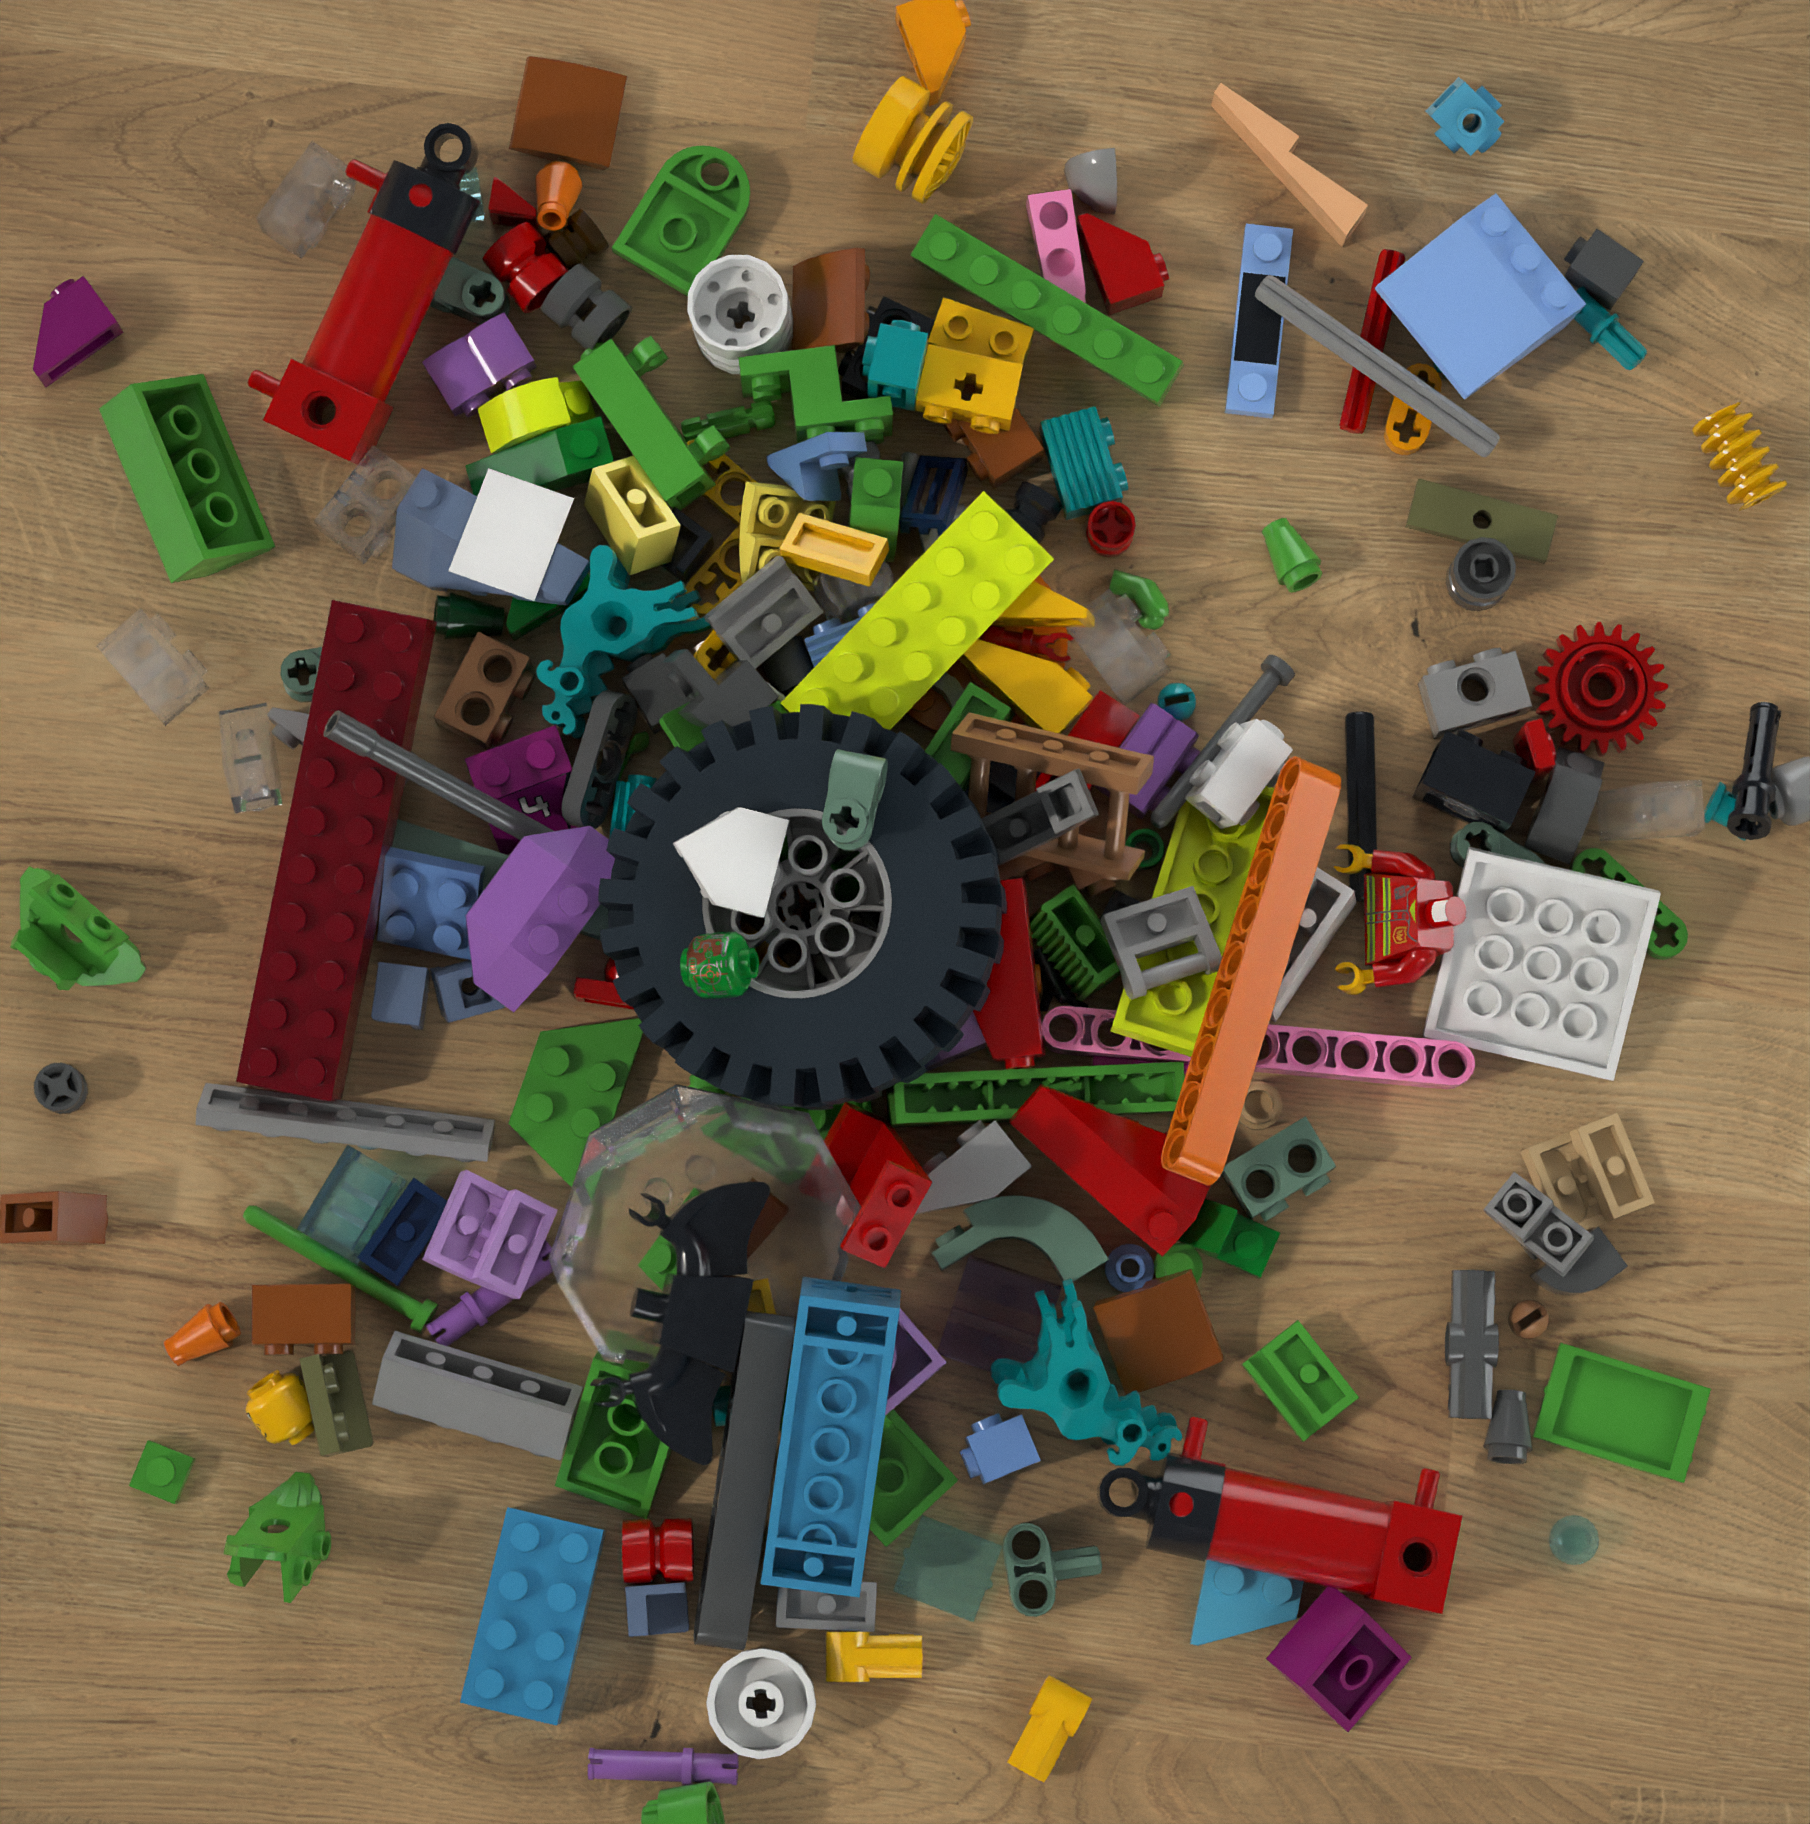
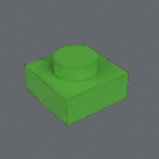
[129,1440,196,1504]

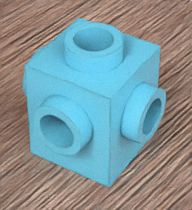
[1425,77,1505,156]

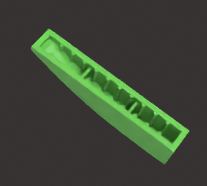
[886,1062,1185,1128]

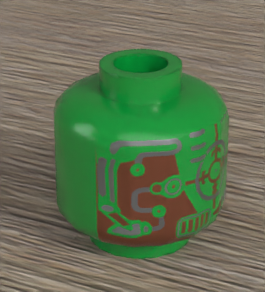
[680,932,759,999]

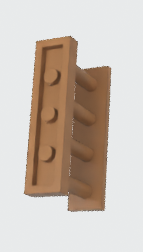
[951,712,1154,881]

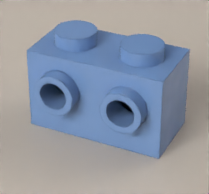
[960,1413,1041,1485]

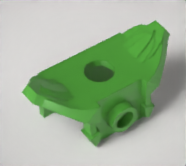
[10,866,146,990]
[223,1472,331,1603]

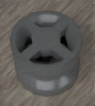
[34,1063,88,1114]

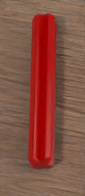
[1339,249,1405,434]

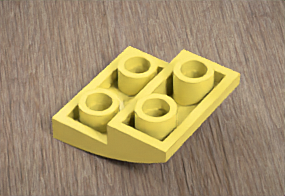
[739,481,836,592]

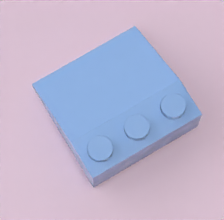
[1375,193,1586,400]

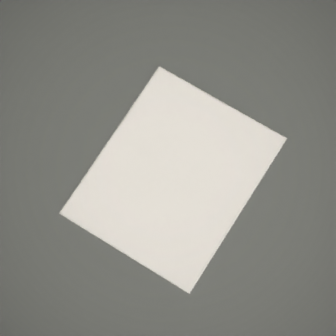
[449,468,574,601]

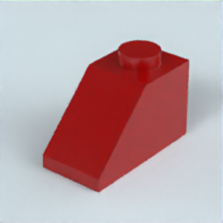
[1076,213,1169,316]

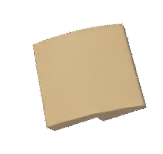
[1520,1113,1655,1230]

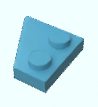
[1190,1560,1304,1646]

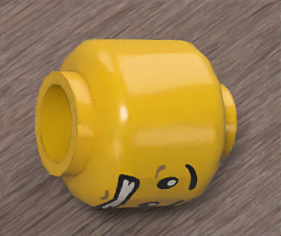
[245,1370,315,1445]

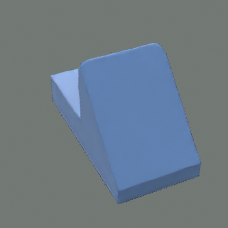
[766,432,867,501]

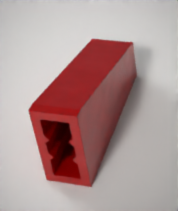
[973,878,1045,1070]

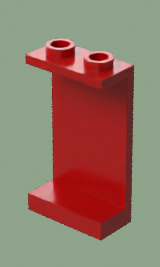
[800,1102,932,1268]

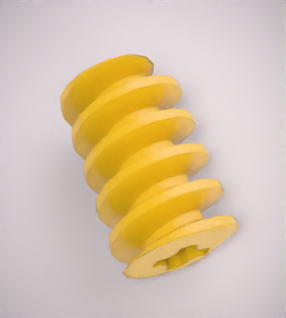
[1692,402,1788,511]

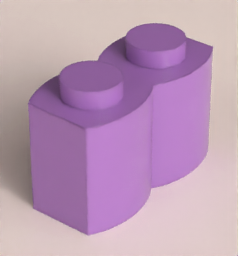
[422,312,536,417]

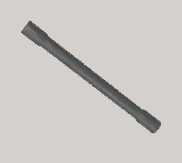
[324,710,554,840]

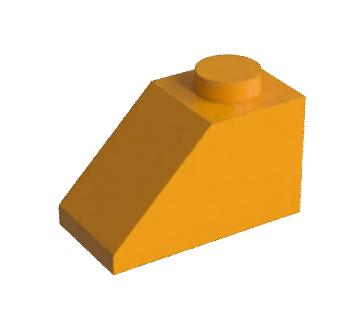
[895,0,971,107]

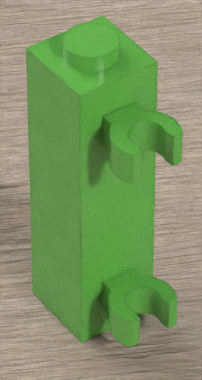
[572,336,731,511]

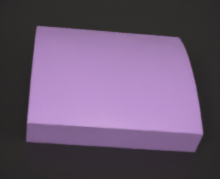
[422,1170,558,1299]

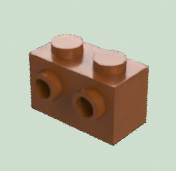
[252,1284,356,1356]

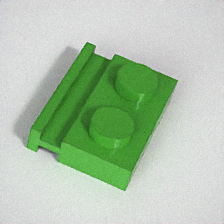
[1241,1320,1359,1442]

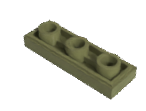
[1405,479,1558,564]

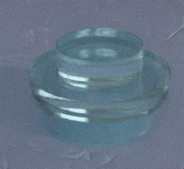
[1549,1515,1599,1565]

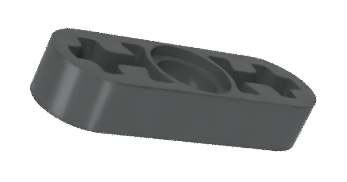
[562,690,638,829]

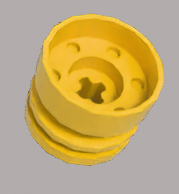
[852,76,973,204]

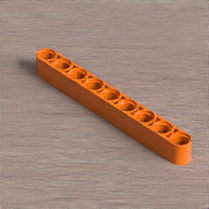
[1161,756,1341,1186]

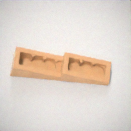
[1211,83,1368,247]

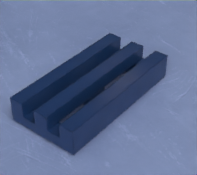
[899,455,968,536]

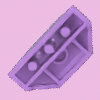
[465,826,615,1012]

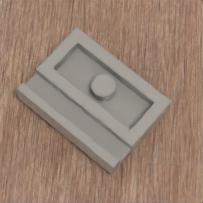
[703,556,824,669]

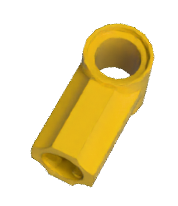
[826,1631,922,1682]
[1007,1675,1093,1783]

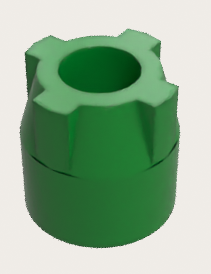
[1125,829,1164,871]

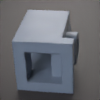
[430,960,505,1023]

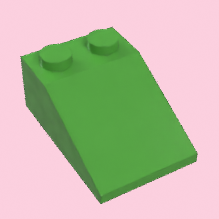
[555,1336,672,1519]

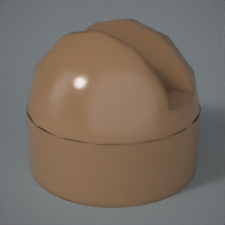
[1508,1300,1549,1339]

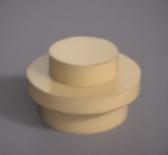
[1239,1081,1282,1130]

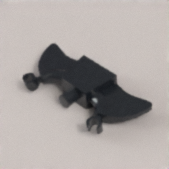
[590,1182,770,1465]

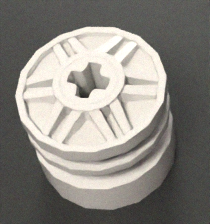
[687,255,793,374]

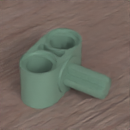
[1003,1523,1102,1617]

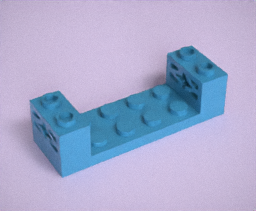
[761,1277,901,1598]

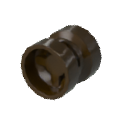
[543,209,609,270]

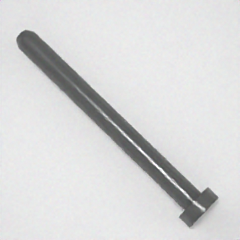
[1150,655,1295,829]

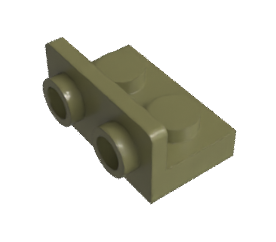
[300,1351,374,1457]

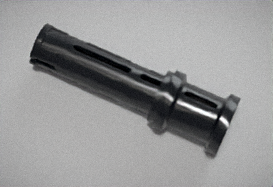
[1727,702,1781,840]

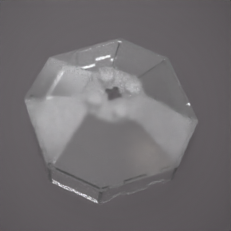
[549,1084,861,1386]

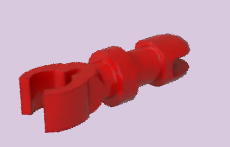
[979,626,1075,663]

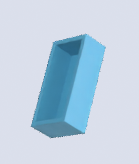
[460,1507,607,1726]

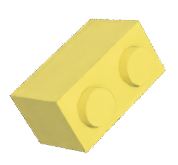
[584,455,681,575]

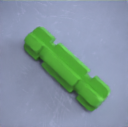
[681,400,775,442]

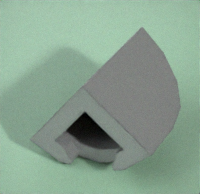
[1064,148,1117,214]

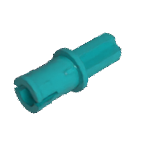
[1573,286,1647,370]

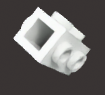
[1185,719,1293,829]

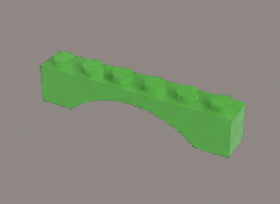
[911,214,1184,407]

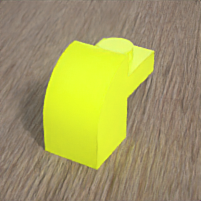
[477,377,596,453]

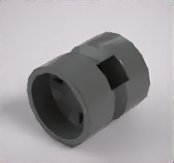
[541,263,632,350]
[1446,537,1516,611]

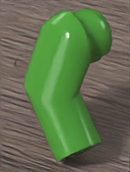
[1108,569,1169,630]

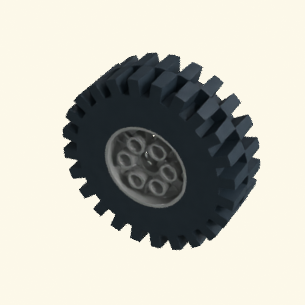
[598,704,1007,1110]

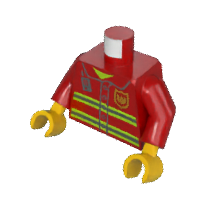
[1334,844,1467,995]

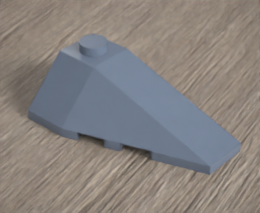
[392,468,590,606]

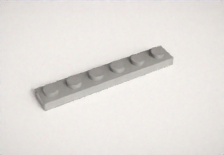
[196,1083,495,1162]

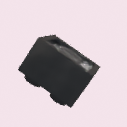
[1412,729,1536,834]

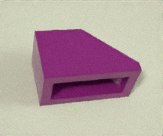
[33,276,124,388]

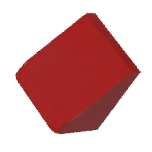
[488,177,539,229]

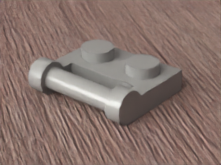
[1100,886,1222,1000]

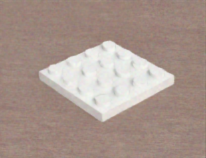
[1423,847,1661,1081]

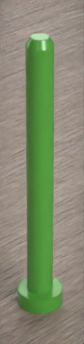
[243,1205,439,1334]

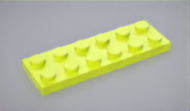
[781,491,1054,730]
[1110,786,1275,1057]

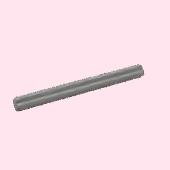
[1255,275,1500,457]

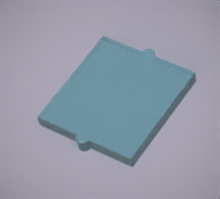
[893,1515,1002,1622]

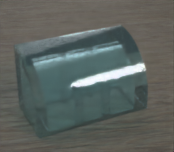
[297,1145,407,1265]

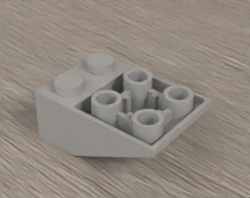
[915,1120,1032,1215]

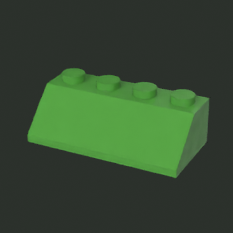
[99,374,275,583]

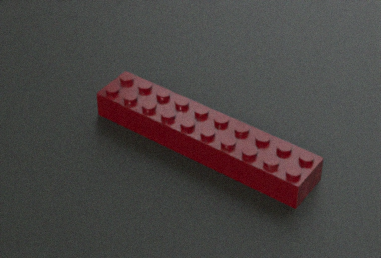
[236,600,437,1102]

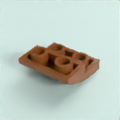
[509,56,627,171]
[792,248,870,353]
[1093,1269,1224,1395]

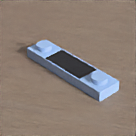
[1225,223,1293,418]

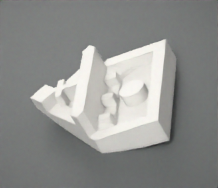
[673,807,789,918]

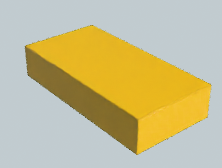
[779,513,889,587]

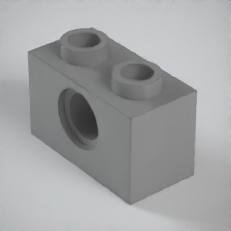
[1418,647,1532,739]

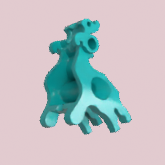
[536,545,712,739]
[990,1278,1183,1466]

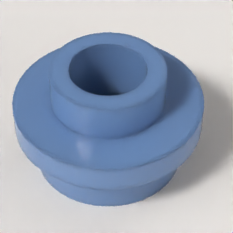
[1105,1244,1154,1293]

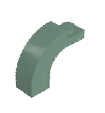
[931,1196,1109,1282]

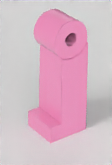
[1026,189,1086,303]

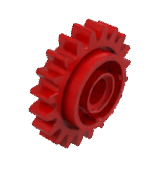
[1532,622,1668,757]

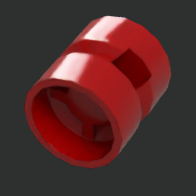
[482,222,569,313]
[622,1518,694,1583]

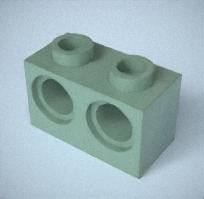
[1221,1116,1336,1222]

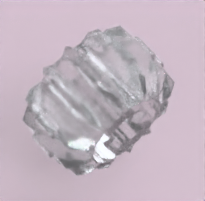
[812,560,895,624]

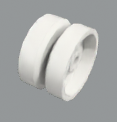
[706,1648,816,1759]

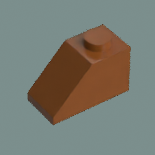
[0,1191,108,1245]

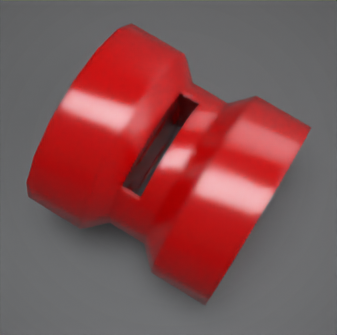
[1086,501,1136,558]

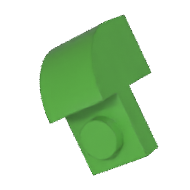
[848,457,904,562]

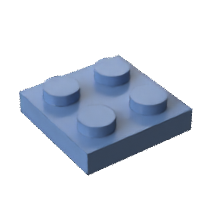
[377,847,485,960]

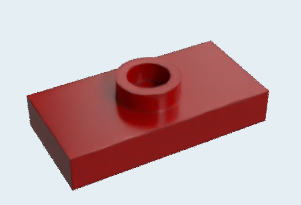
[1512,718,1557,783]

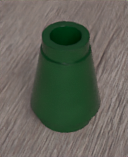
[433,592,504,640]

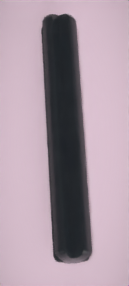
[1345,711,1377,902]

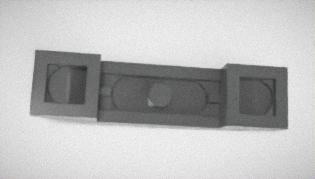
[981,769,1099,866]

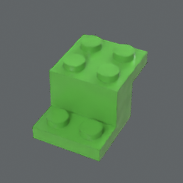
[738,345,893,445]

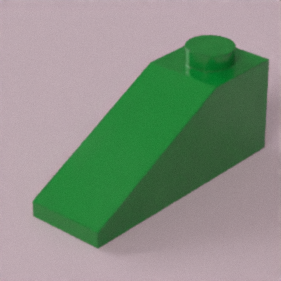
[465,416,614,497]

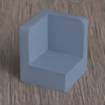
[371,962,431,1030]
[625,1582,689,1637]

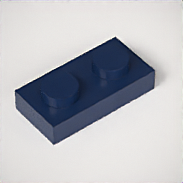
[357,1177,447,1287]

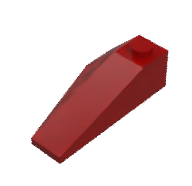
[1009,1084,1211,1257]

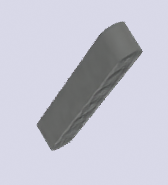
[693,1311,794,1650]

